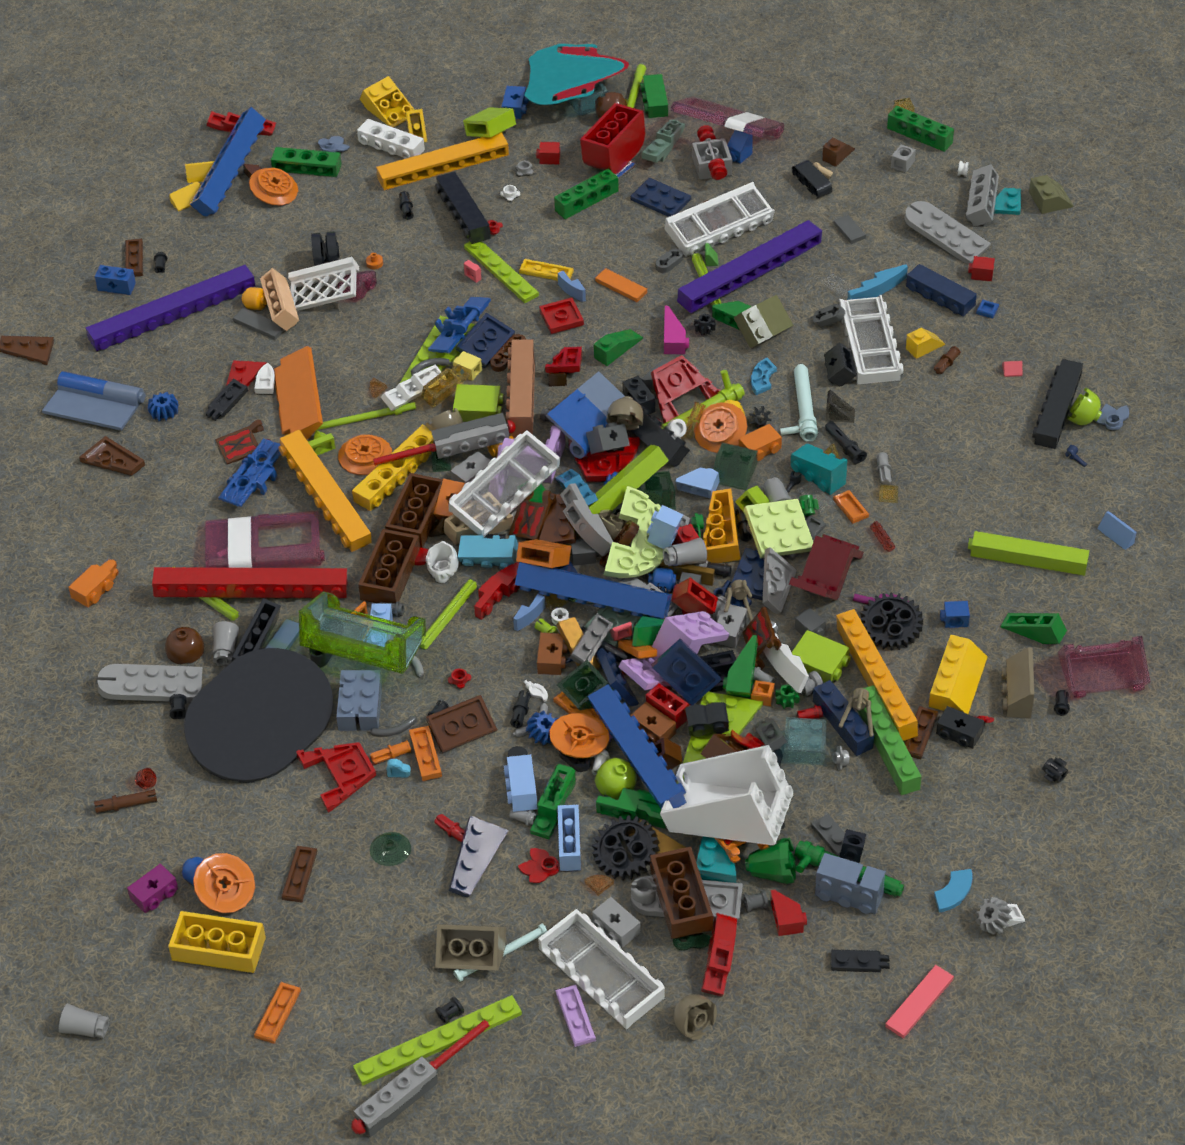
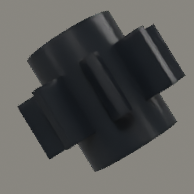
[694,314,716,335]
[749,406,771,429]
[1042,757,1068,783]

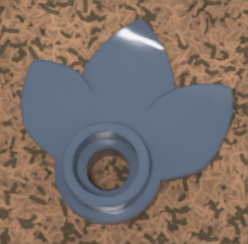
[318,136,350,152]
[1094,404,1129,430]

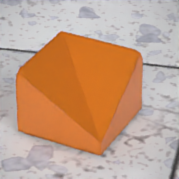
[751,680,775,707]

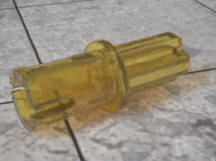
[684,401,706,438]

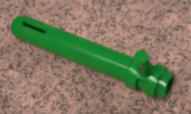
[794,840,905,897]

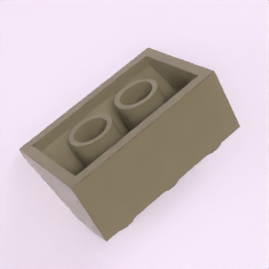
[1001,647,1034,718]
[435,924,506,971]

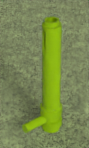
[662,370,745,428]

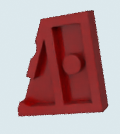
[545,347,583,373]

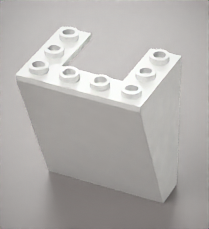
[660,745,793,845]

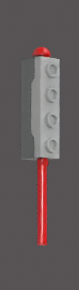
[373,413,516,466]
[351,1020,490,1138]

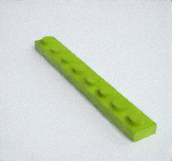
[353,995,522,1086]

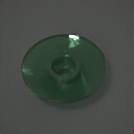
[370,832,411,866]

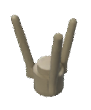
[724,580,753,622]
[839,688,873,737]

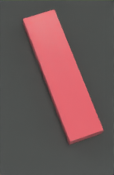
[885,965,954,1039]

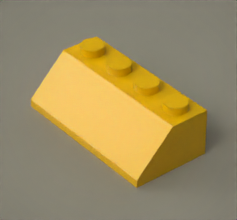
[929,635,988,714]

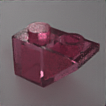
[338,270,377,303]

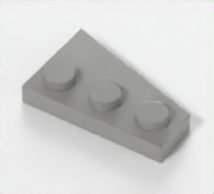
[762,547,797,614]

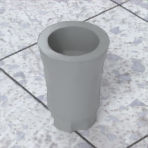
[764,477,792,502]
[662,538,707,566]
[212,621,240,666]
[59,1003,109,1038]

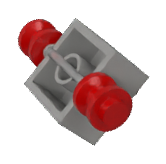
[692,125,732,180]

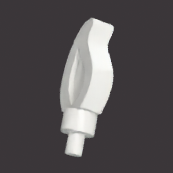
[524,680,548,702]

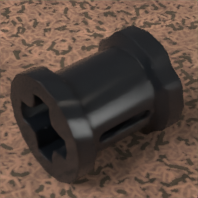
[169,694,187,719]
[435,997,464,1024]

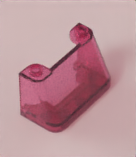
[1058,636,1151,698]

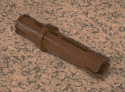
[94,789,157,814]

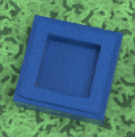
[976,299,999,319]

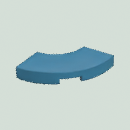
[751,357,777,395]
[934,869,972,913]

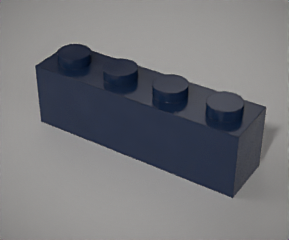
[906,264,977,317]
[813,680,874,756]

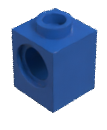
[940,601,970,628]

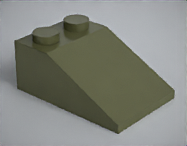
[734,295,794,348]

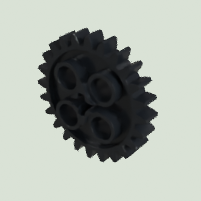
[860,592,923,651]
[592,815,660,881]

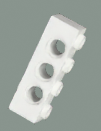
[357,119,425,159]

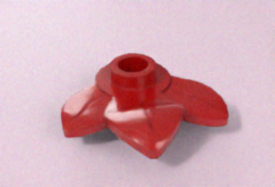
[731,729,765,750]
[518,848,560,883]

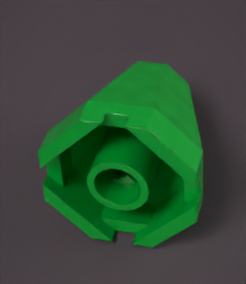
[745,838,796,884]

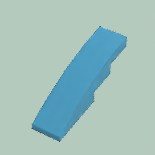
[847,264,908,300]
[555,469,598,505]

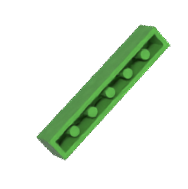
[857,685,922,795]

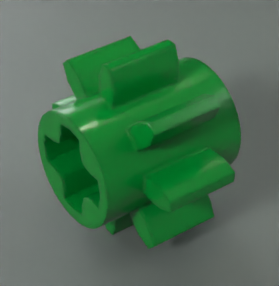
[799,495,819,516]
[775,685,800,709]

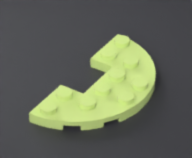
[603,486,663,578]

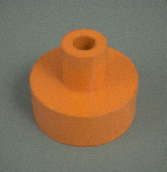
[366,252,383,270]

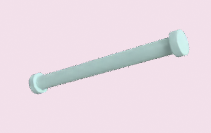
[453,924,547,982]

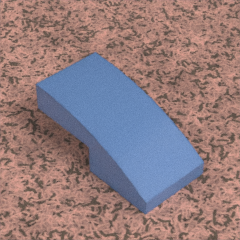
[557,271,586,302]
[513,594,545,631]

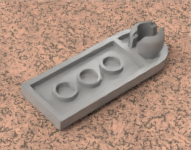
[904,201,991,265]
[98,664,203,702]
[631,876,743,923]

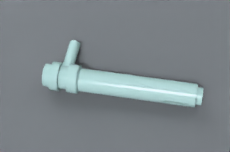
[780,364,818,442]

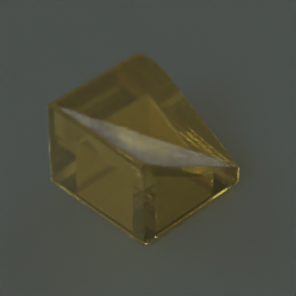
[893,98,915,112]

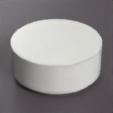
[667,419,687,438]

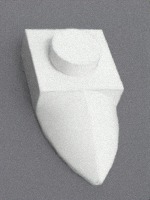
[255,363,275,394]

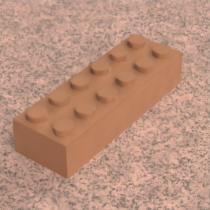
[506,339,535,439]

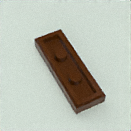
[125,239,143,277]
[905,706,939,759]
[281,846,318,903]

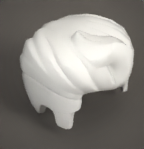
[426,541,459,583]

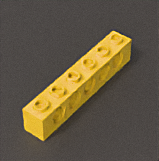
[352,424,436,511]

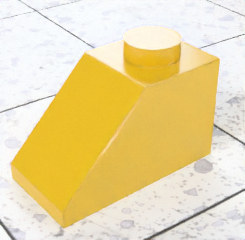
[405,109,427,142]
[906,328,945,359]

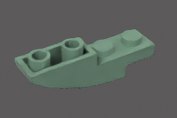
[642,120,685,163]

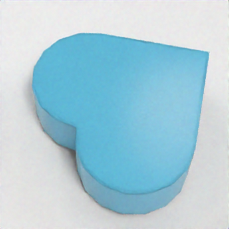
[386,759,411,777]

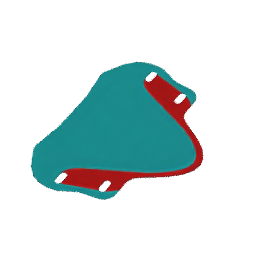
[524,44,629,105]

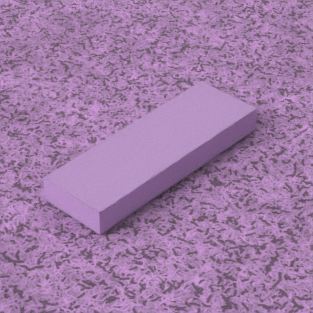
[555,985,596,1047]

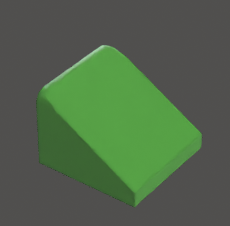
[705,243,718,266]

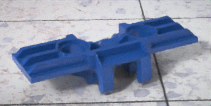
[428,297,491,353]
[218,438,281,507]

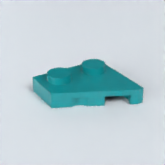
[994,188,1021,215]

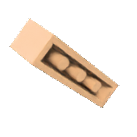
[260,268,299,331]

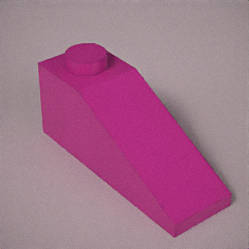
[664,306,689,354]

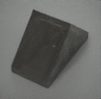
[826,390,855,423]

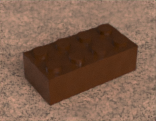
[385,473,443,548]
[358,529,420,603]
[650,847,713,939]

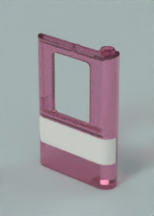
[670,96,784,139]
[205,510,325,568]

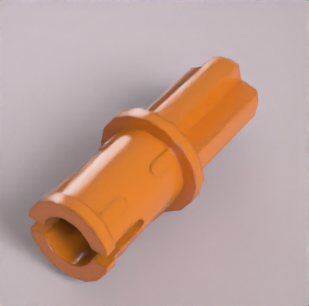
[370,740,411,764]

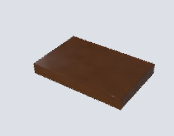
[426,695,497,753]

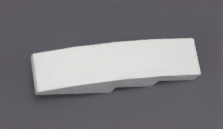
[381,364,446,411]
[763,633,809,693]

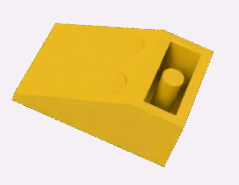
[359,76,415,128]

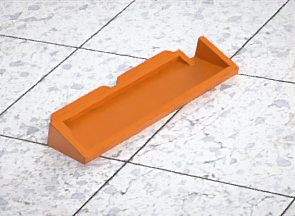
[274,346,323,440]

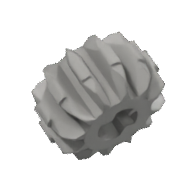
[975,897,1013,934]

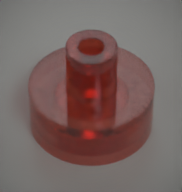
[135,768,157,789]

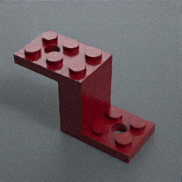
[789,534,864,600]

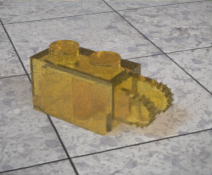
[421,364,470,408]

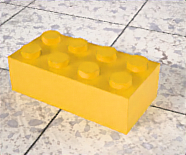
[168,911,266,973]

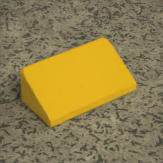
[185,161,214,183]
[169,181,201,212]

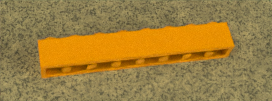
[376,132,509,190]
[279,430,372,552]
[836,609,918,741]

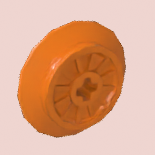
[249,168,298,206]
[694,402,747,453]
[338,434,392,475]
[549,713,610,758]
[193,853,255,913]

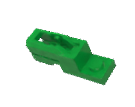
[530,764,576,840]
[596,788,667,829]

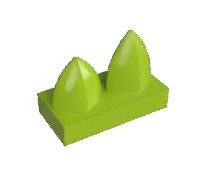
[308,431,336,456]

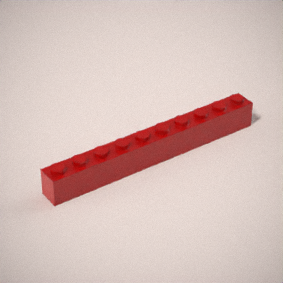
[152,567,348,598]

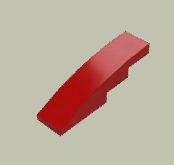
[206,111,276,136]

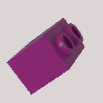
[127,864,178,913]

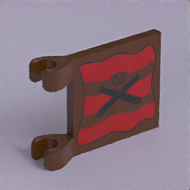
[215,419,271,464]
[509,487,556,540]
[742,607,782,671]

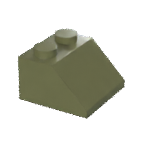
[1029,175,1074,214]

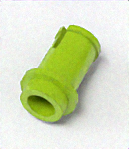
[534,618,559,633]

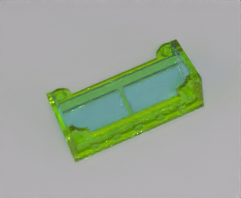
[299,591,426,674]

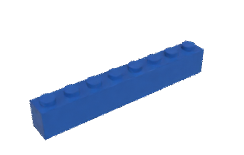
[190,107,266,217]
[515,562,672,619]
[588,684,687,810]

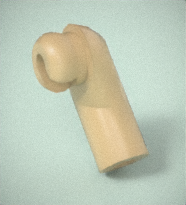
[813,162,833,179]

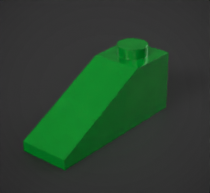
[593,329,643,366]
[1000,613,1067,644]
[723,635,758,698]

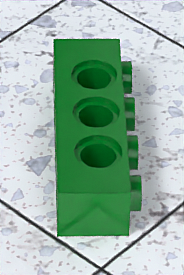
[887,106,954,152]
[271,147,342,177]
[554,169,619,220]

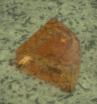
[369,378,387,398]
[584,875,614,896]

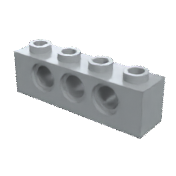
[966,164,999,226]

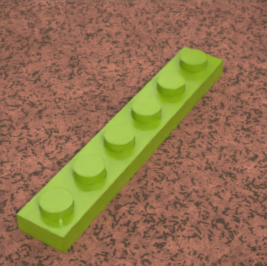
[464,241,539,303]

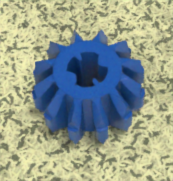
[147,392,179,421]
[526,710,558,746]

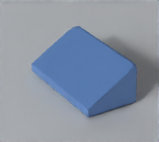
[1098,511,1136,550]

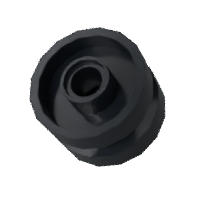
[311,231,340,266]

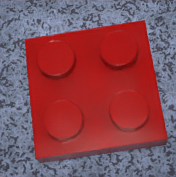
[539,298,584,334]

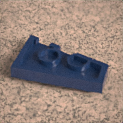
[596,648,639,707]

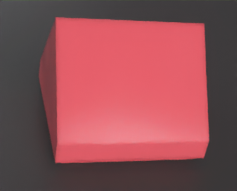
[1002,361,1023,377]

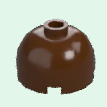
[595,92,628,119]
[165,627,204,664]

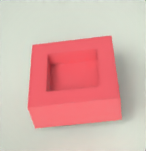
[464,260,481,283]

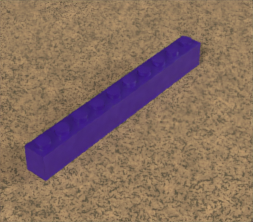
[677,220,822,313]
[85,265,256,351]

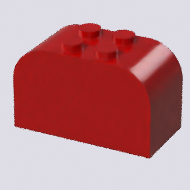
[580,103,645,174]

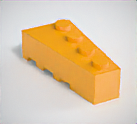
[703,489,741,563]

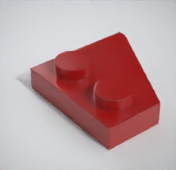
[226,360,267,387]

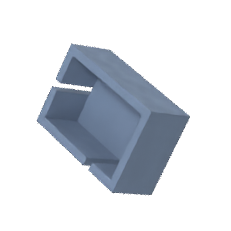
[337,670,382,731]
[815,853,885,914]

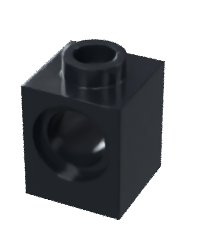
[839,829,866,863]

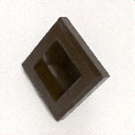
[428,516,446,537]

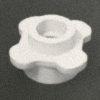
[500,185,520,201]

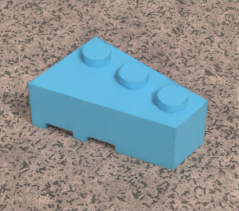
[458,535,518,569]

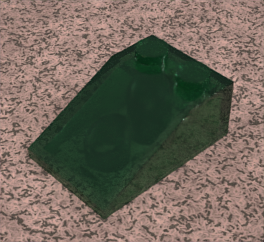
[637,471,676,510]

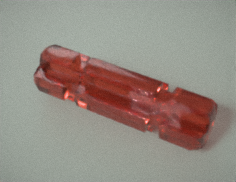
[870,521,895,552]

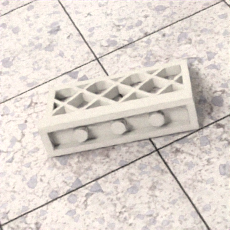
[288,257,359,311]

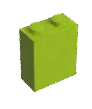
[463,107,516,137]
[453,384,504,422]
[792,630,851,683]

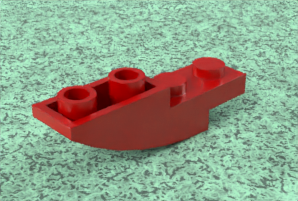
[474,562,519,620]
[701,913,737,996]

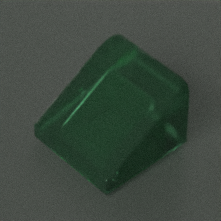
[431,451,451,472]

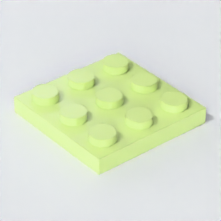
[744,499,813,559]

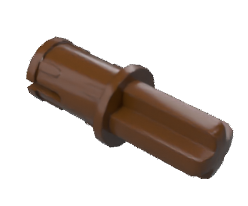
[934,346,961,374]

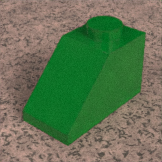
[712,301,752,330]
[632,616,664,646]

